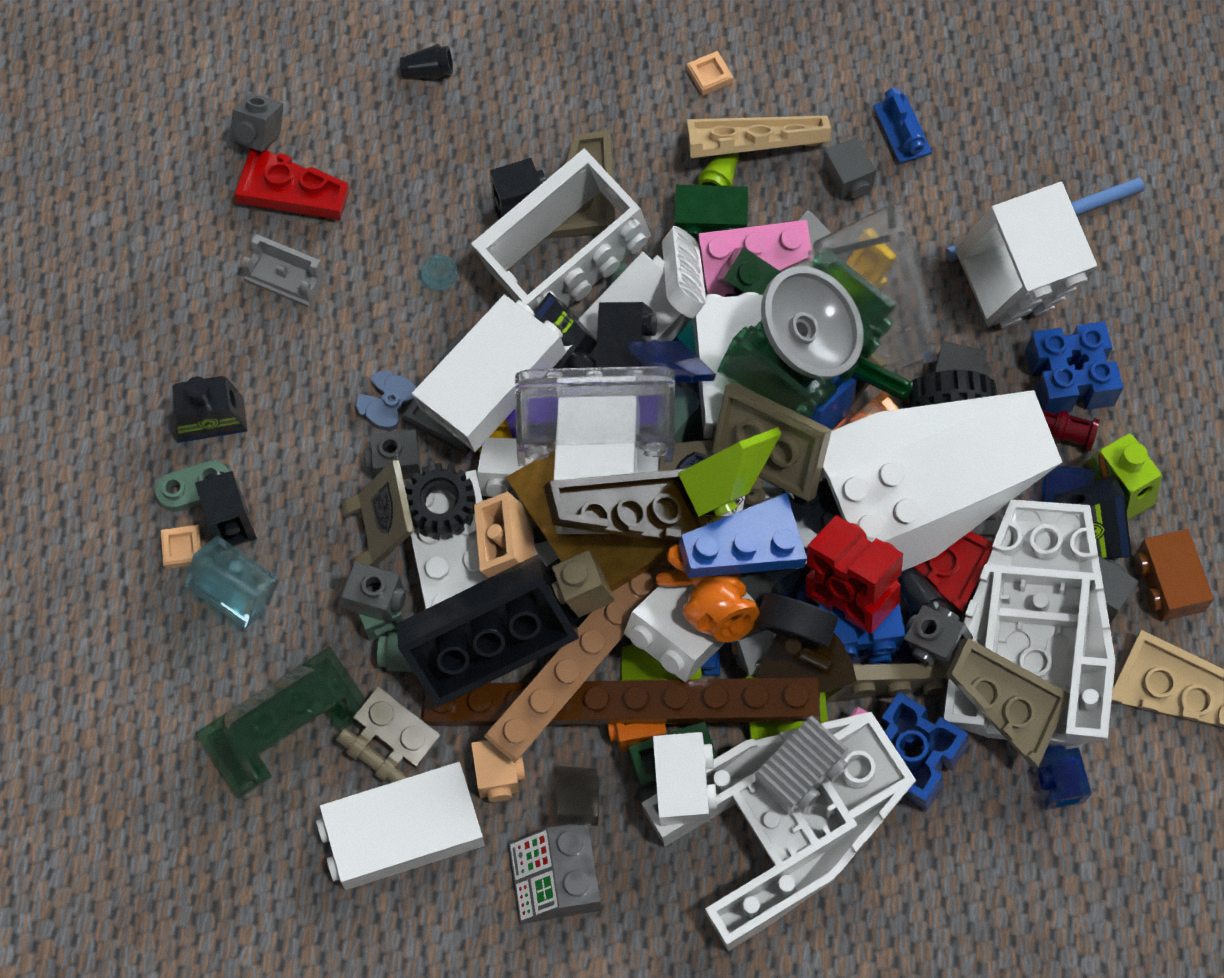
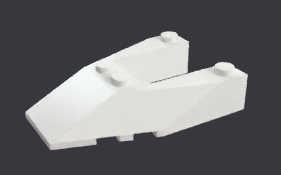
[642,712,916,951]

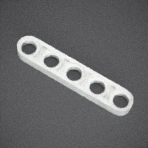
[662,226,706,318]

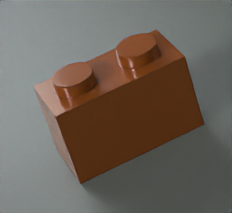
[1134,529,1214,622]

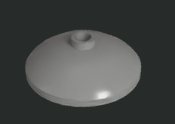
[761,266,864,379]

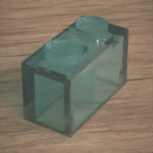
[184,535,279,629]

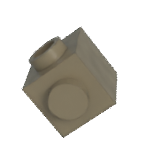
[552,550,615,617]

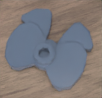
[356,370,417,431]

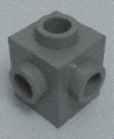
[904,605,973,668]

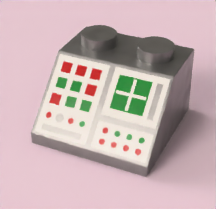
[509,821,601,924]

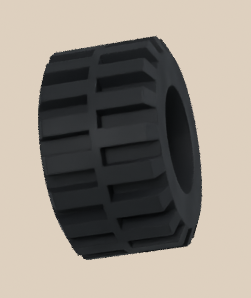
[901,370,997,409]

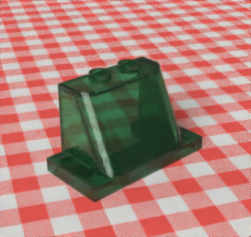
[196,646,367,799]

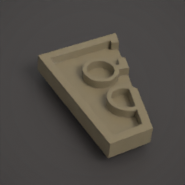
[546,130,617,238]
[946,638,1070,767]
[825,663,949,703]

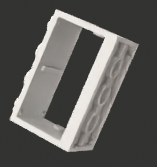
[471,148,651,312]
[955,181,1097,329]

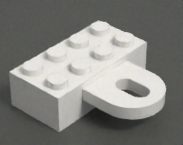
[404,470,560,609]

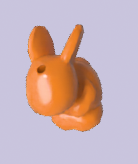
[656,544,760,642]

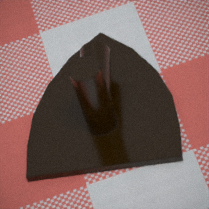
[756,633,857,692]

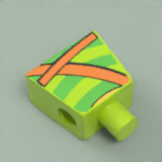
[1082,433,1162,520]

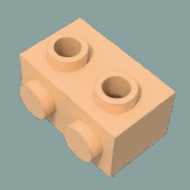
[474,491,536,579]

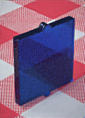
[627,339,716,384]

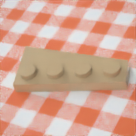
[687,116,831,158]
[1112,630,1224,728]

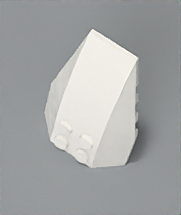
[820,390,1062,571]
[944,500,1116,746]

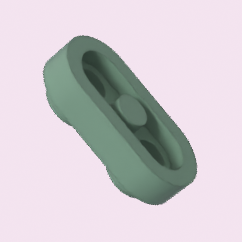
[155,461,229,512]

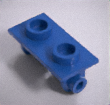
[873,88,932,164]

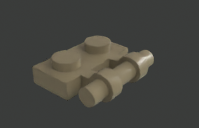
[336,686,440,783]

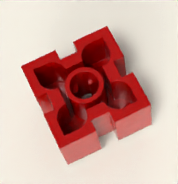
[806,515,903,634]

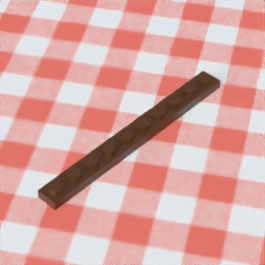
[423,677,820,726]

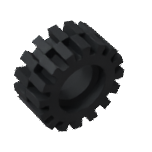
[405,463,476,540]

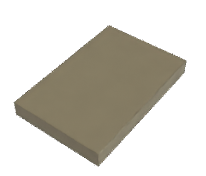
[711,382,832,502]

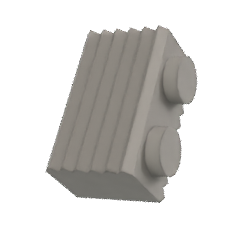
[755,716,848,815]

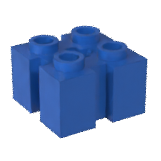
[1025,321,1123,413]
[817,603,905,664]
[882,692,969,811]

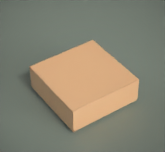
[686,51,733,96]
[161,525,204,569]

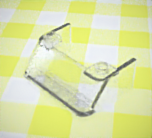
[515,366,675,466]

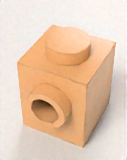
[471,740,526,802]

